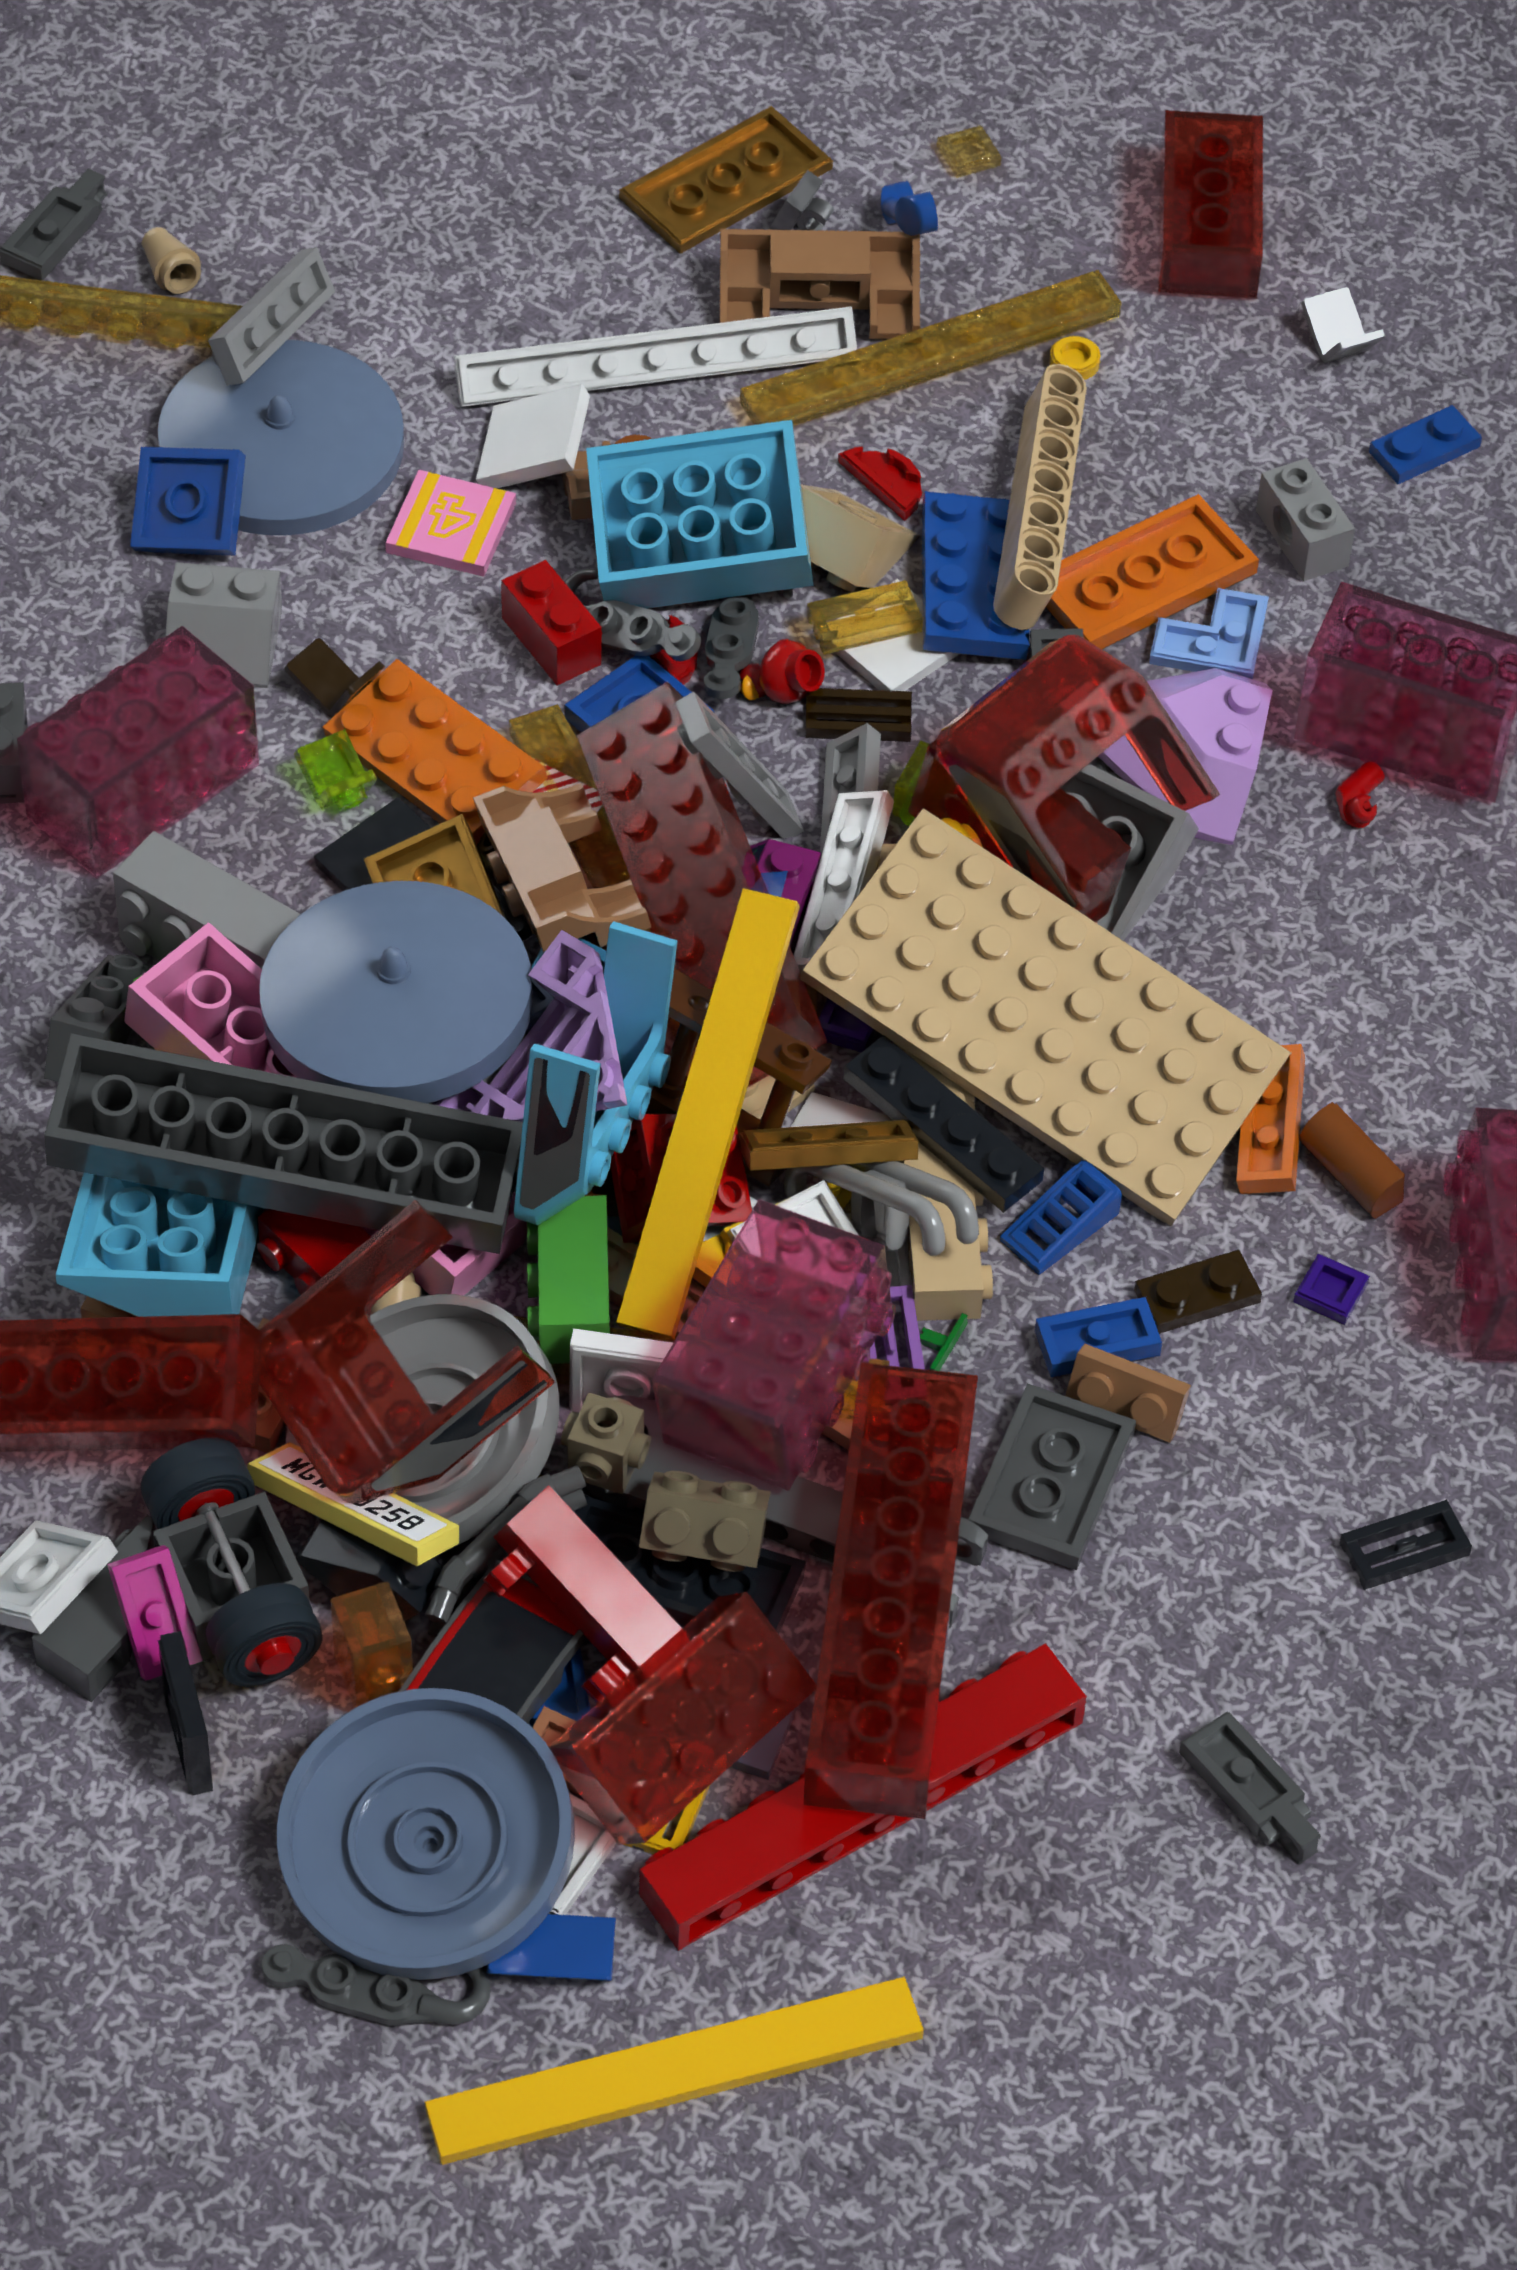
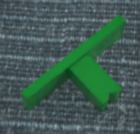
[920,1313,968,1378]

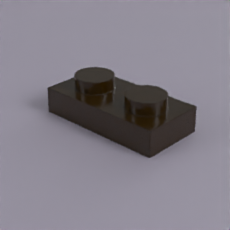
[1134,1249,1262,1334]

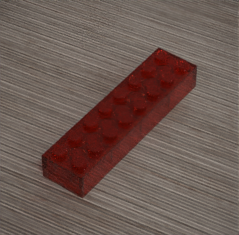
[577,682,827,1088]
[804,1363,978,1819]

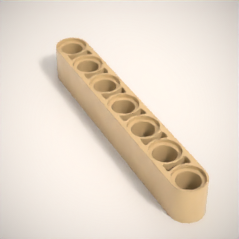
[994,364,1087,630]

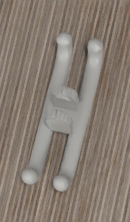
[784,1161,979,1256]

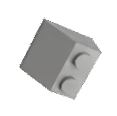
[163,562,282,688]

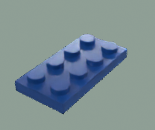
[922,491,1030,660]

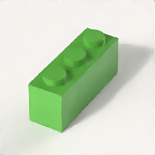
[527,1195,610,1364]

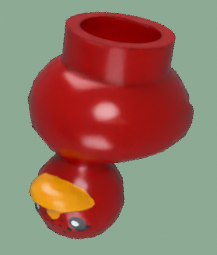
[739,638,825,704]

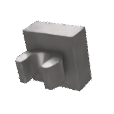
[769,170,835,230]

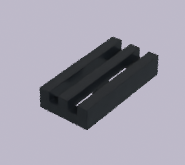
[1339,1500,1472,1590]

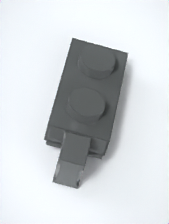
[0,169,107,281]
[1179,1712,1320,1865]

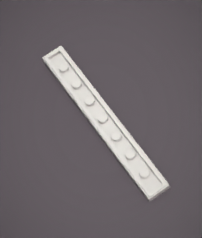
[453,307,858,407]

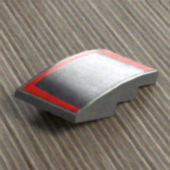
[398,1559,587,1724]

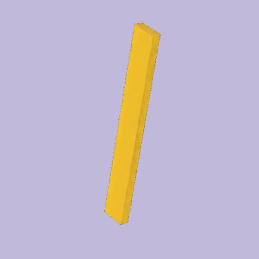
[616,888,800,1340]
[425,1976,924,2165]

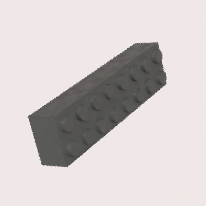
[44,1033,523,1254]

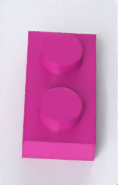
[107,1545,203,1681]

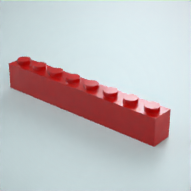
[639,1643,1087,1951]

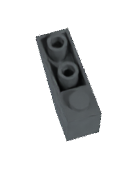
[44,954,153,1082]
[32,1514,155,1702]

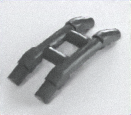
[425,1465,587,1638]

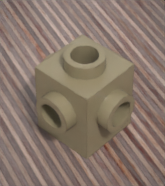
[561,1392,651,1494]

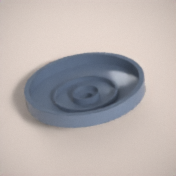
[158,340,404,536]
[259,881,533,1103]
[277,1688,575,1980]

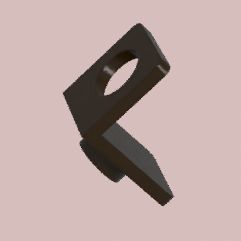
[285,638,385,718]

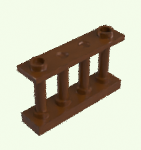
[646,968,832,1187]

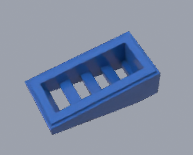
[1000,1160,1122,1275]

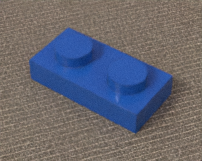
[1369,405,1482,484]
[1035,1297,1162,1378]

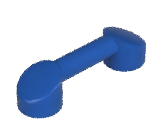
[880,181,938,236]

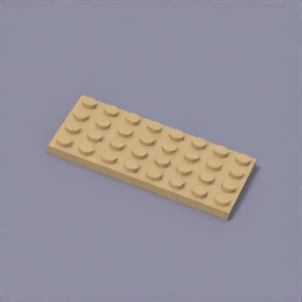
[800,808,1291,1226]

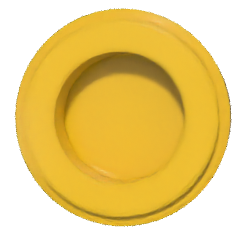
[1050,336,1101,380]

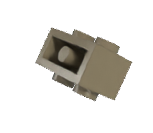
[639,1471,771,1572]

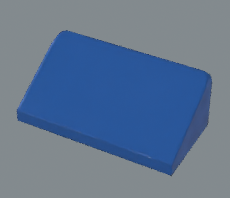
[487,1914,616,1980]

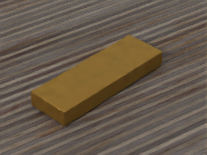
[740,1120,918,1171]

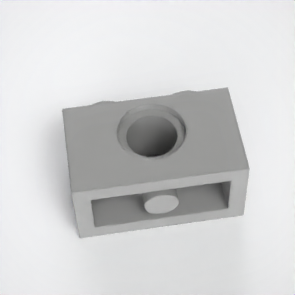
[1256,458,1355,582]

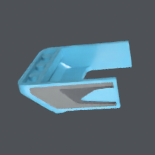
[514,921,678,1225]

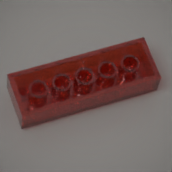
[0,1314,262,1452]

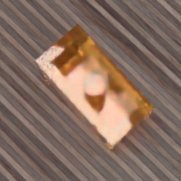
[331,1581,413,1709]

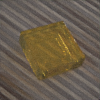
[937,125,1002,178]

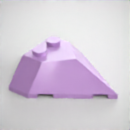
[1045,668,1272,845]
[432,930,627,1122]

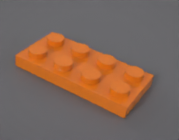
[1046,494,1259,655]
[322,659,548,845]

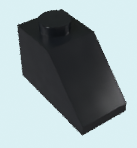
[296,1518,443,1634]

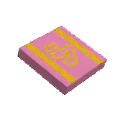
[386,470,516,577]

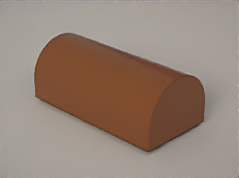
[1300,1102,1405,1219]

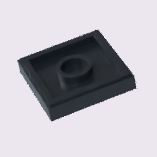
[158,1631,213,1796]

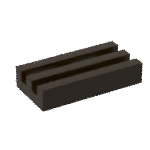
[805,688,912,742]

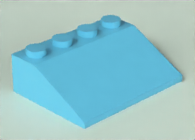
[586,420,813,608]
[56,1173,264,1334]

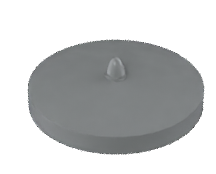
[286,1294,560,1546]

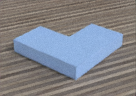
[1149,588,1269,679]

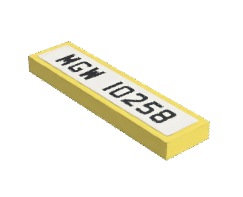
[247,1442,459,1566]

